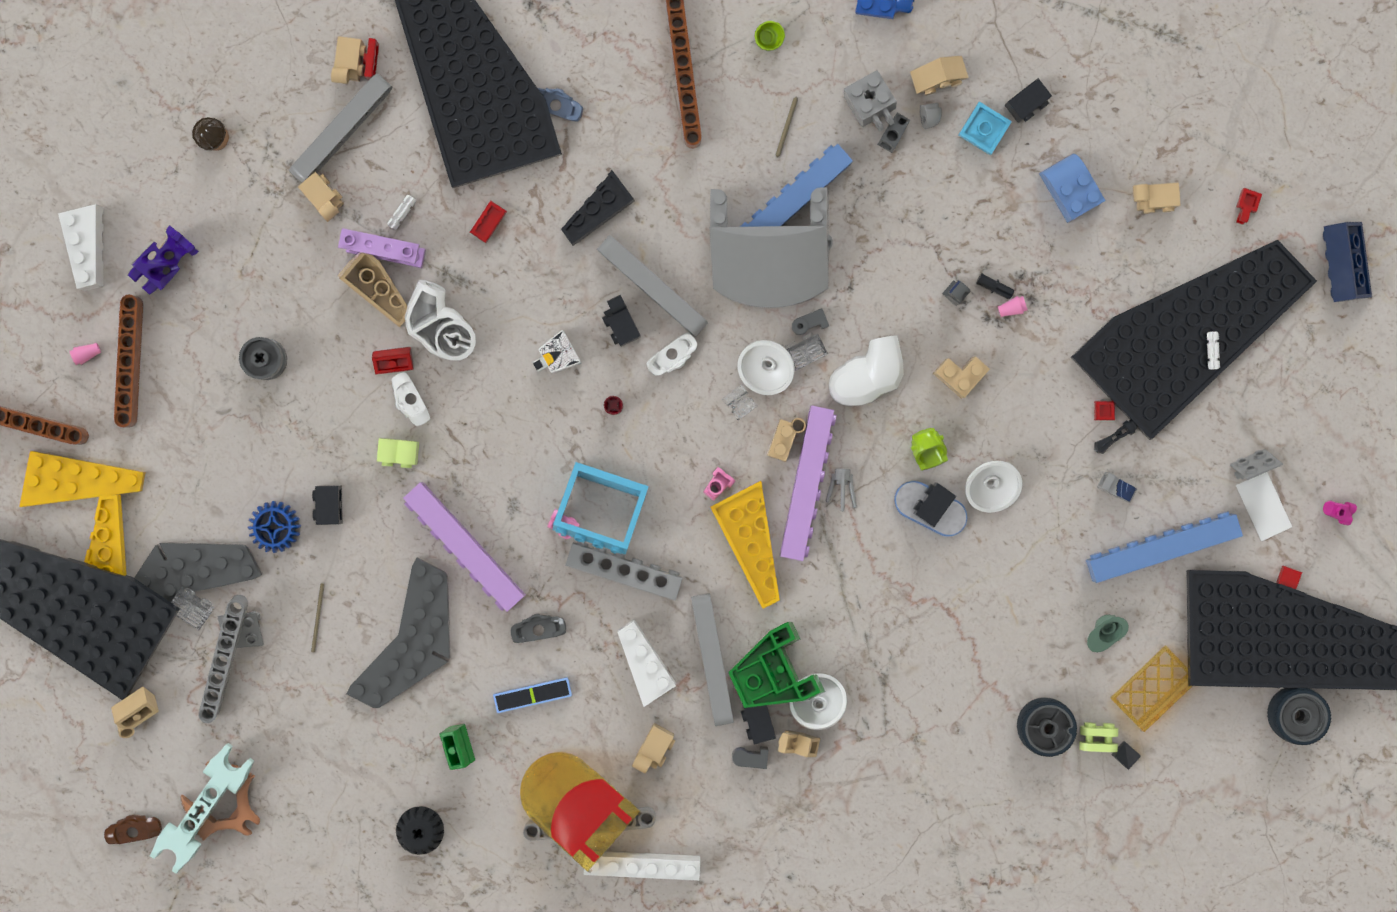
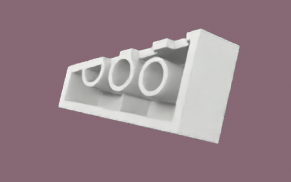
[58,204,104,291]
[618,619,676,707]

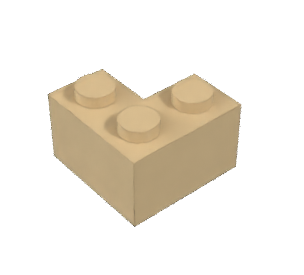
[910,56,969,95]
[933,356,990,399]

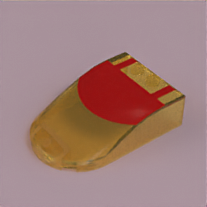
[520,752,642,873]

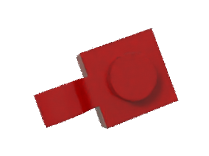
[1236,188,1262,225]

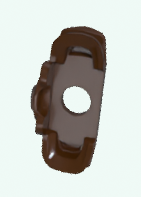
[104,815,162,844]

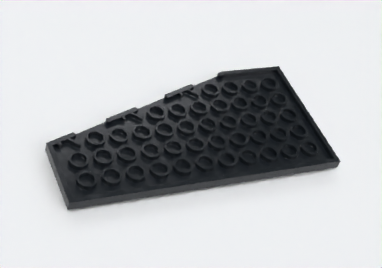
[395,0,562,188]

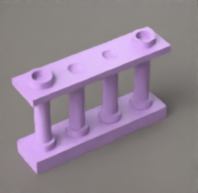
[338,228,426,268]

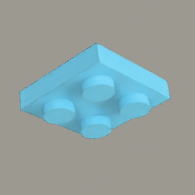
[958,101,1012,155]

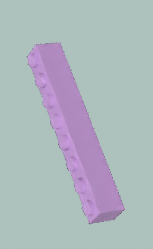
[780,406,836,561]
[403,482,526,612]

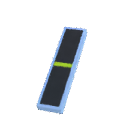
[493,677,572,713]

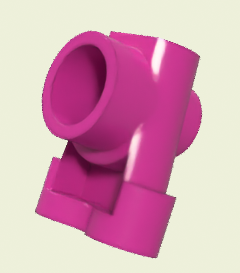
[1323,500,1357,526]

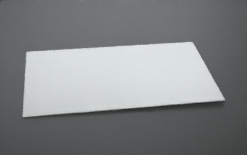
[1236,472,1292,541]

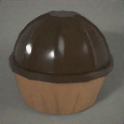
[192,117,229,151]

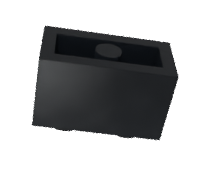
[1005,78,1052,123]
[913,482,956,527]
[312,485,343,525]
[741,705,776,745]

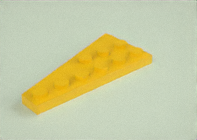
[19,451,146,507]
[710,481,780,609]
[84,495,127,576]

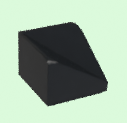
[1111,741,1141,770]

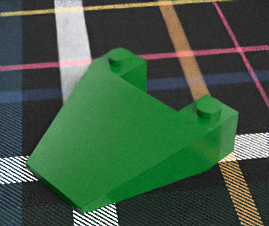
[728,622,825,708]

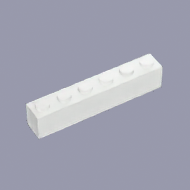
[584,851,700,881]

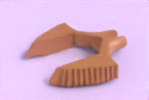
[180,761,260,841]

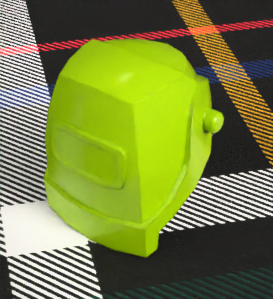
[911,428,948,471]

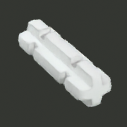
[387,195,416,230]
[1207,332,1220,369]

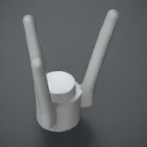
[826,469,857,512]

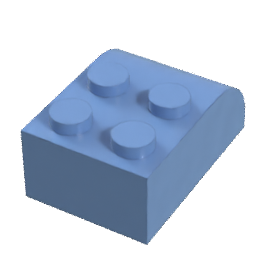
[1039,153,1106,223]

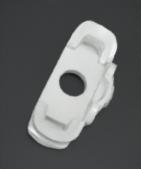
[646,332,697,376]
[391,372,430,426]

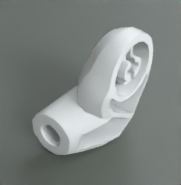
[404,280,476,360]
[829,336,904,406]

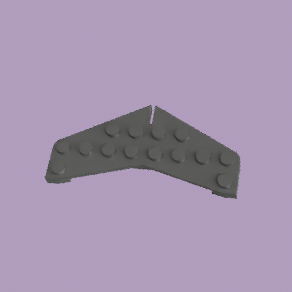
[134,543,262,604]
[346,557,450,708]

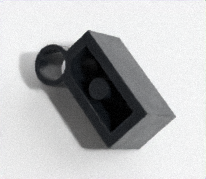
[602,295,641,347]

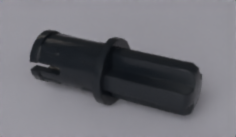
[976,273,1014,299]

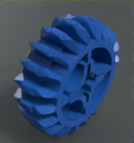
[248,501,301,553]

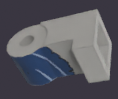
[1097,472,1137,503]

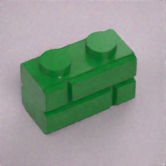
[439,724,475,770]

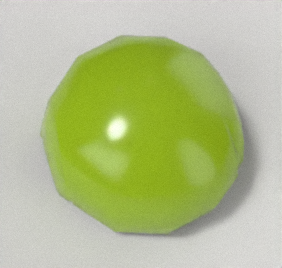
[754,21,785,51]

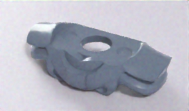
[538,88,583,122]

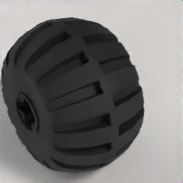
[396,806,444,855]

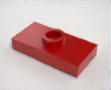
[363,38,379,80]
[470,200,507,243]

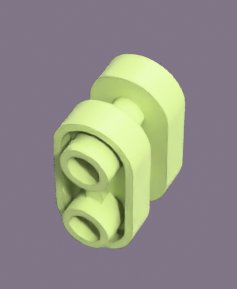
[1079,722,1119,752]

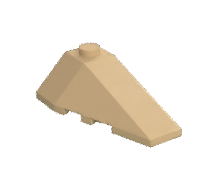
[338,252,407,327]

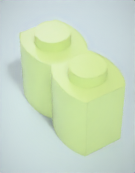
[377,438,419,468]

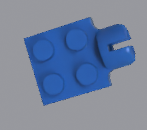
[856,0,914,19]

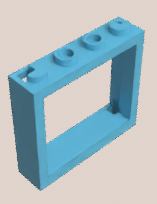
[552,462,649,555]

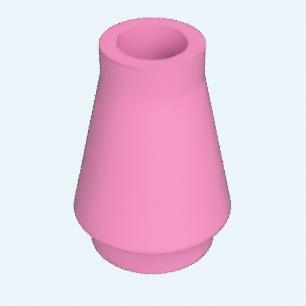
[998,296,1028,317]
[69,343,101,365]

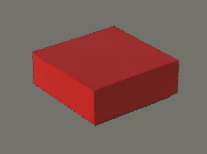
[1094,401,1115,421]
[1276,566,1303,589]

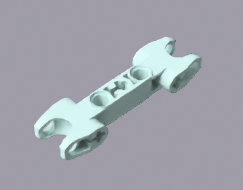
[150,743,254,874]

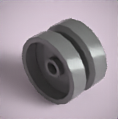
[239,337,287,380]

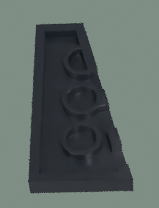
[561,170,635,246]

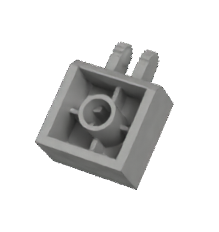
[844,70,897,131]

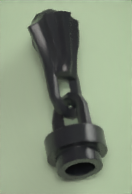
[1094,420,1137,454]

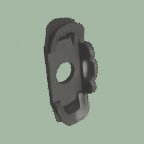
[511,614,566,643]

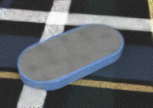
[894,481,967,536]

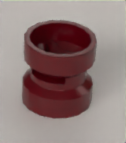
[604,396,623,415]

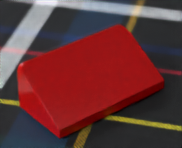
[372,347,414,375]

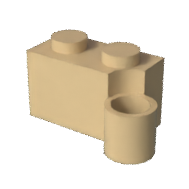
[331,36,367,84]
[298,172,344,222]
[1133,183,1181,214]
[767,418,806,462]
[111,687,159,738]
[632,723,675,774]

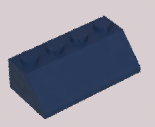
[1323,222,1372,302]

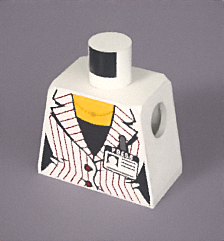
[533,330,581,374]

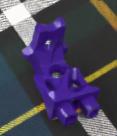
[128,225,199,295]

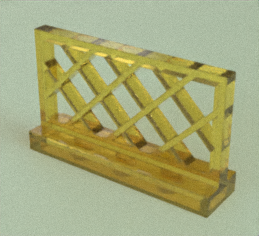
[1110,645,1192,732]

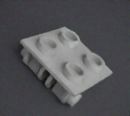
[1230,449,1283,480]
[217,611,264,648]

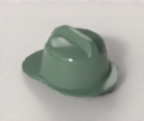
[1087,614,1129,653]

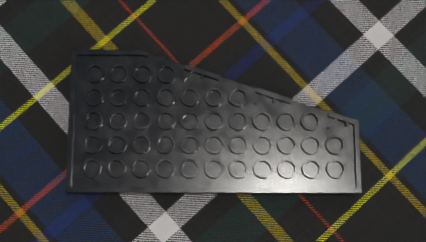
[1071,240,1317,440]
[0,539,180,700]
[1186,570,1397,690]

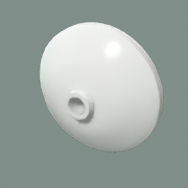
[738,340,795,395]
[965,461,1022,513]
[789,674,847,730]

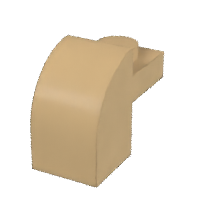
[778,730,820,757]

